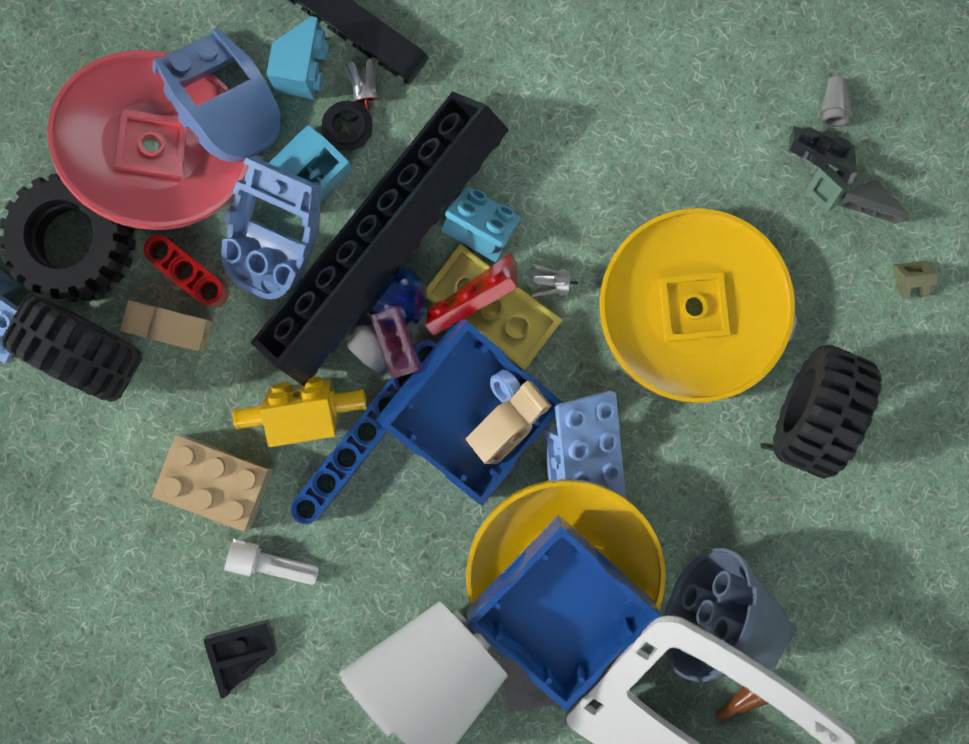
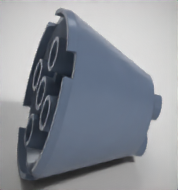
[664,548,795,682]

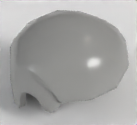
[346,324,393,372]

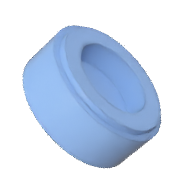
[490,370,520,402]

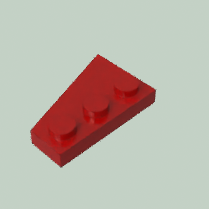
[426,253,517,335]

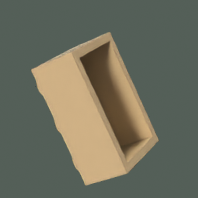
[151,435,274,532]

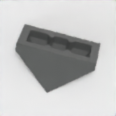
[837,180,908,224]

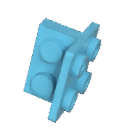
[441,187,522,262]

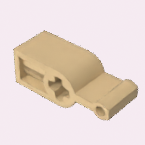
[120,300,213,353]
[465,381,551,464]

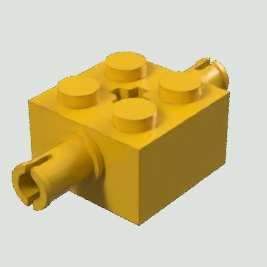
[232,377,367,447]

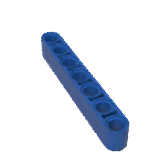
[291,340,437,524]

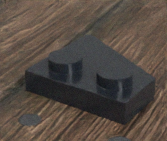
[789,126,857,184]
[203,619,277,698]

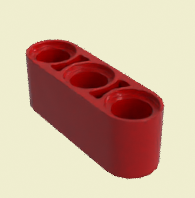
[143,235,229,308]

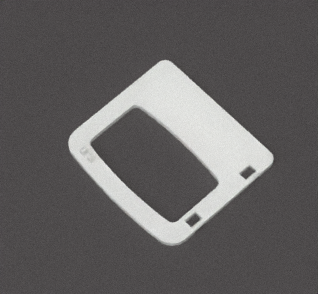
[566,616,858,744]

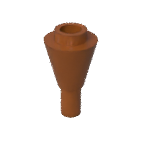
[715,686,769,723]

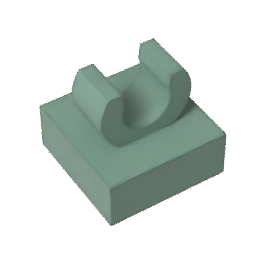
[805,165,850,212]

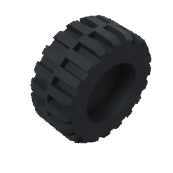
[0,173,136,302]
[2,294,143,402]
[773,344,882,479]

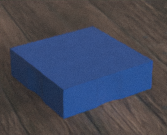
[376,319,563,506]
[467,515,661,711]

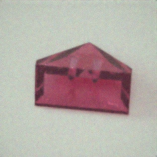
[370,307,421,379]

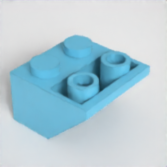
[266,17,329,100]
[269,125,353,203]

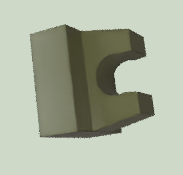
[894,261,938,299]

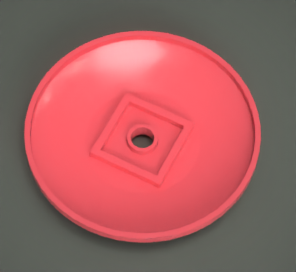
[47,50,249,230]

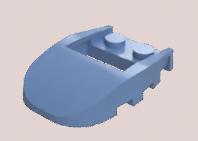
[152,28,281,162]
[221,156,321,299]

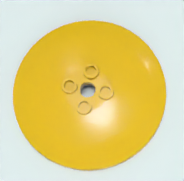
[599,208,795,403]
[466,479,666,660]

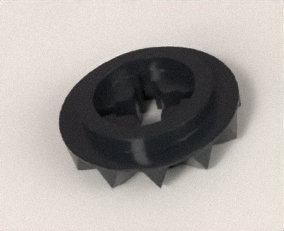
[321,101,373,152]

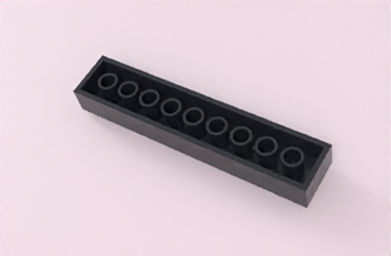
[250,91,509,387]

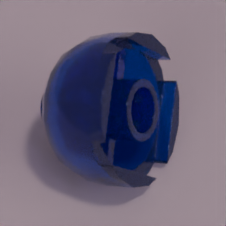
[366,264,428,330]

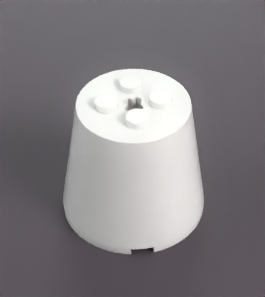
[338,601,508,744]

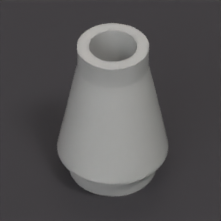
[820,76,853,127]

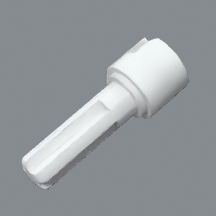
[225,539,319,585]

